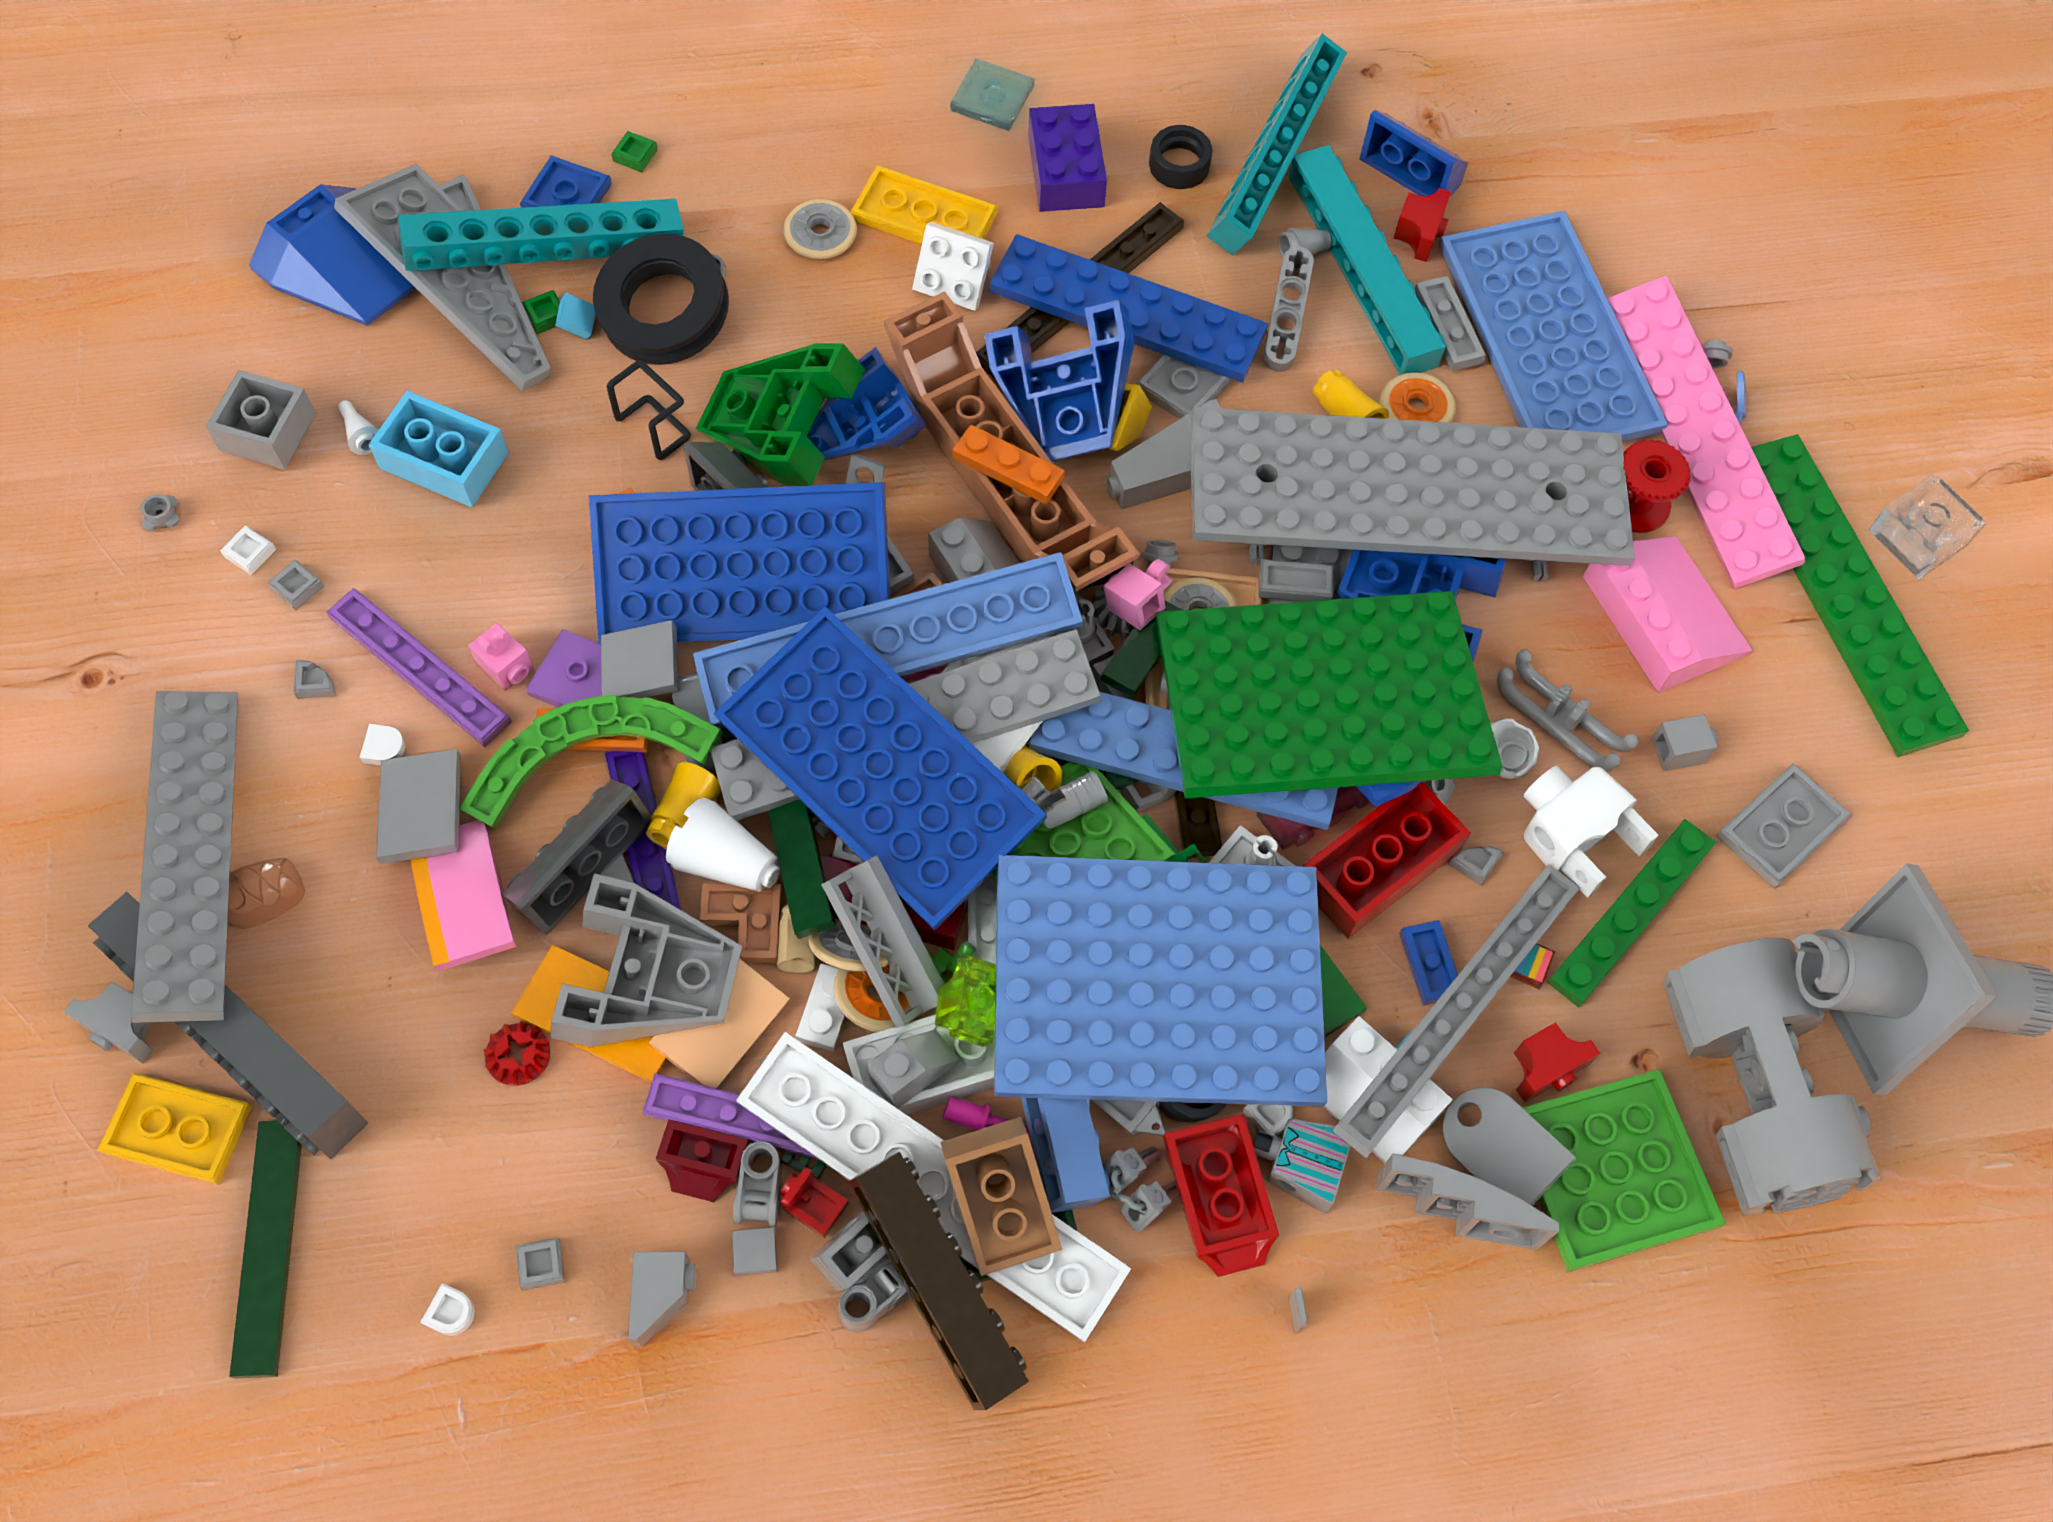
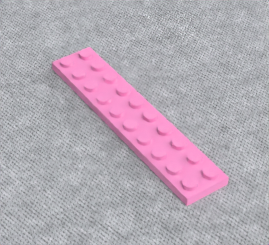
[1607,275,1805,589]

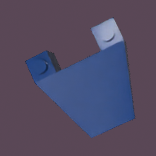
[984,300,1135,462]
[1338,550,1507,664]

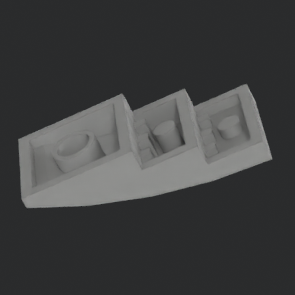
[1376,1153,1559,1250]

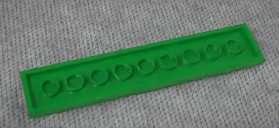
[1751,434,1969,757]

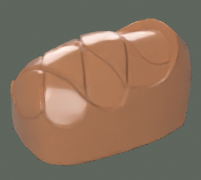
[228,858,305,929]

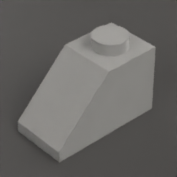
[868,1029,960,1109]
[628,1251,697,1347]

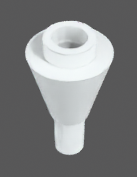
[338,400,379,455]

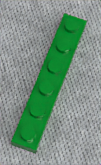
[1547,819,1716,1008]

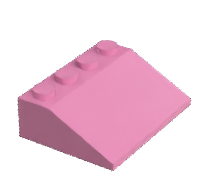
[1583,536,1753,693]

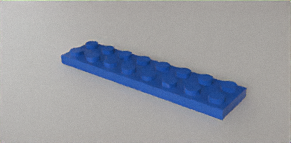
[989,234,1268,383]

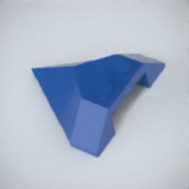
[807,347,926,461]

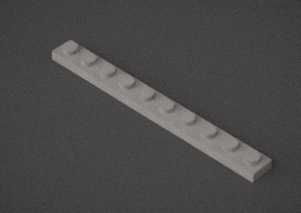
[1333,864,1580,1158]

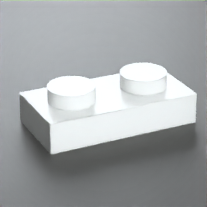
[795,963,846,1052]

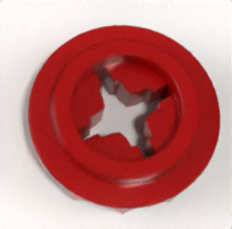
[483,1021,550,1086]

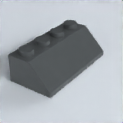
[683,442,769,491]
[502,779,651,935]

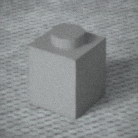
[1651,714,1718,772]

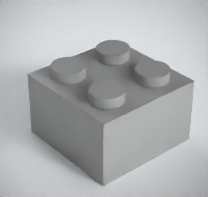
[206,370,316,470]

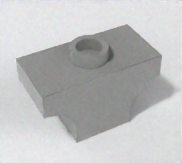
[63,982,153,1064]

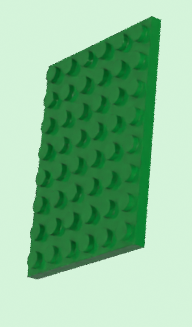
[1156,591,1502,799]

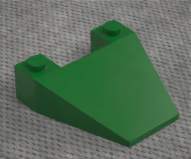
[696,343,865,486]

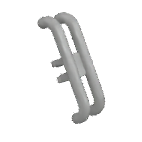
[1497,649,1639,771]

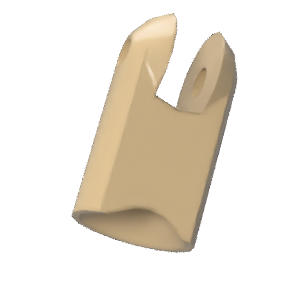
[777,904,815,973]

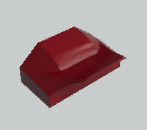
[656,1119,750,1202]

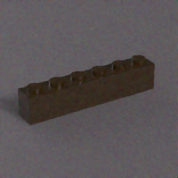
[847,1152,1029,1410]

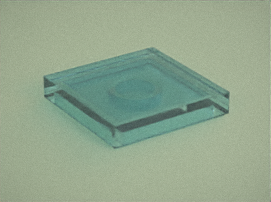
[950,58,1035,131]

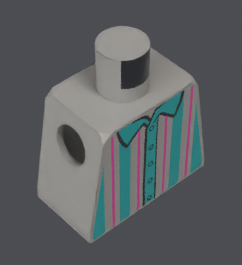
[1253,1119,1351,1214]

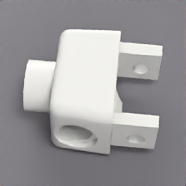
[1523,766,1659,898]

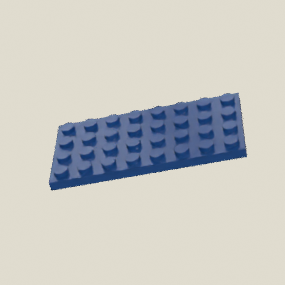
[589,482,891,645]
[713,606,1047,931]

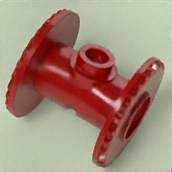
[1623,439,1691,533]

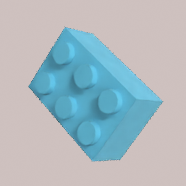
[369,391,509,507]

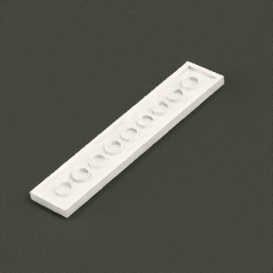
[736,1032,1131,1342]

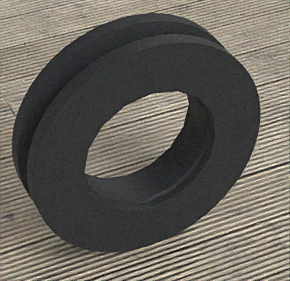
[593,233,729,365]

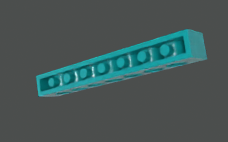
[1206,33,1347,255]
[398,199,684,271]

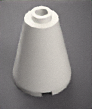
[666,797,780,892]

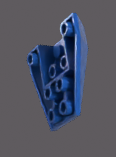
[249,184,416,326]

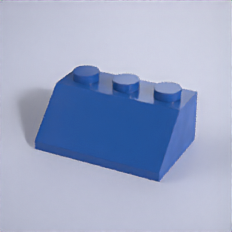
[1359,110,1468,198]

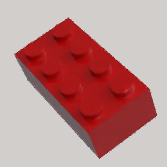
[1302,781,1471,939]

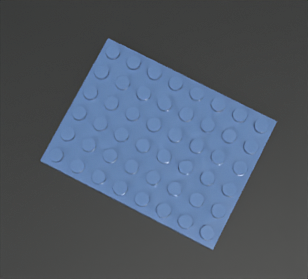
[994,855,1327,1106]

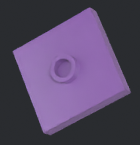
[526,629,602,707]

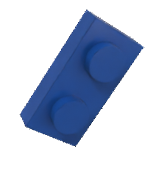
[1399,920,1458,1006]

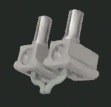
[1103,1146,1179,1233]

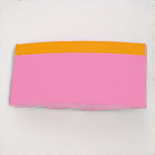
[411,820,516,972]

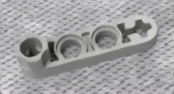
[1264,246,1314,372]

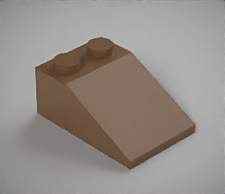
[940,1117,1062,1276]

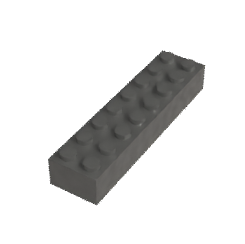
[88,891,368,1159]

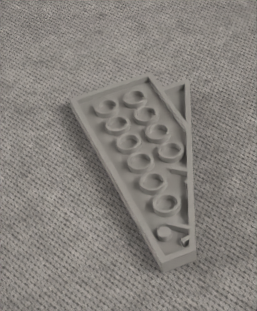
[334,164,551,392]

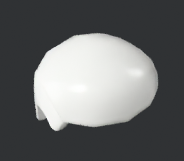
[1491,718,1540,779]

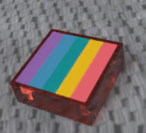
[1510,943,1555,989]

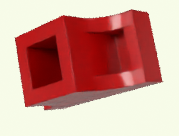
[1393,188,1451,262]
[1514,1022,1600,1103]

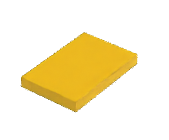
[97,1072,252,1185]

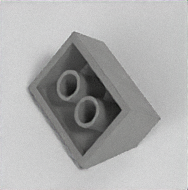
[928,517,1019,583]

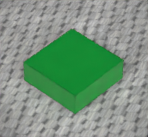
[611,131,658,173]
[522,290,560,334]

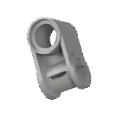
[733,1141,782,1226]
[838,1253,910,1333]

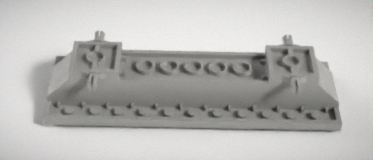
[1191,407,1635,582]

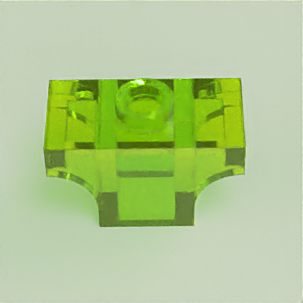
[935,955,996,1047]

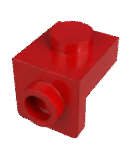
[780,1167,849,1238]

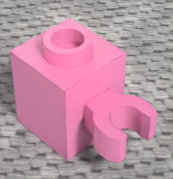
[1104,559,1172,631]
[468,622,533,691]

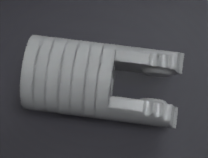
[1038,771,1108,829]

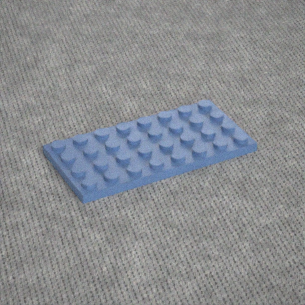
[1439,211,1668,442]

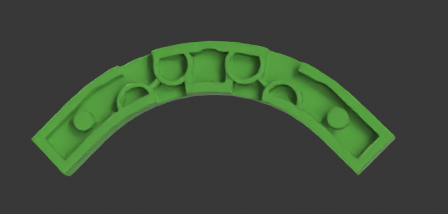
[459,695,724,829]

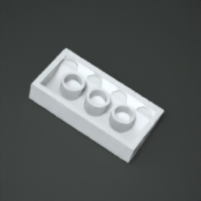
[843,997,995,1115]

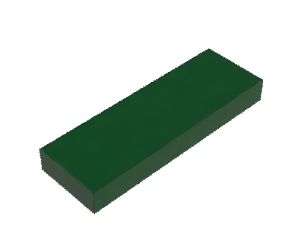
[1100,600,1182,698]

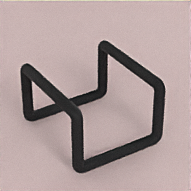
[606,360,691,460]

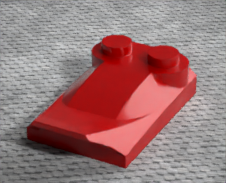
[1163,1114,1280,1277]

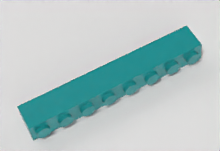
[1289,145,1446,375]

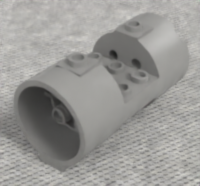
[1663,938,1881,1216]

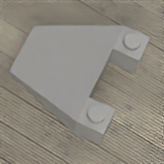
[551,873,742,1047]

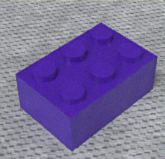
[1028,104,1107,212]

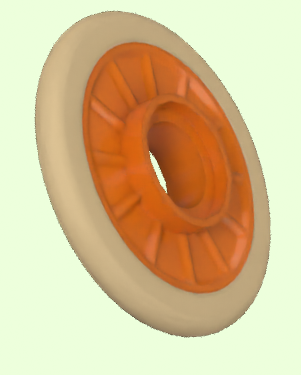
[1380,372,1456,423]
[834,964,911,1032]

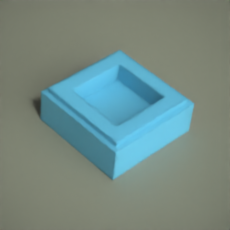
[555,292,596,340]

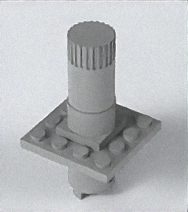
[1793,863,2053,1096]

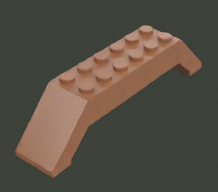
[884,291,1139,592]

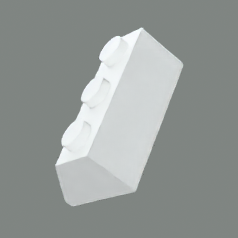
[1322,1016,1453,1164]

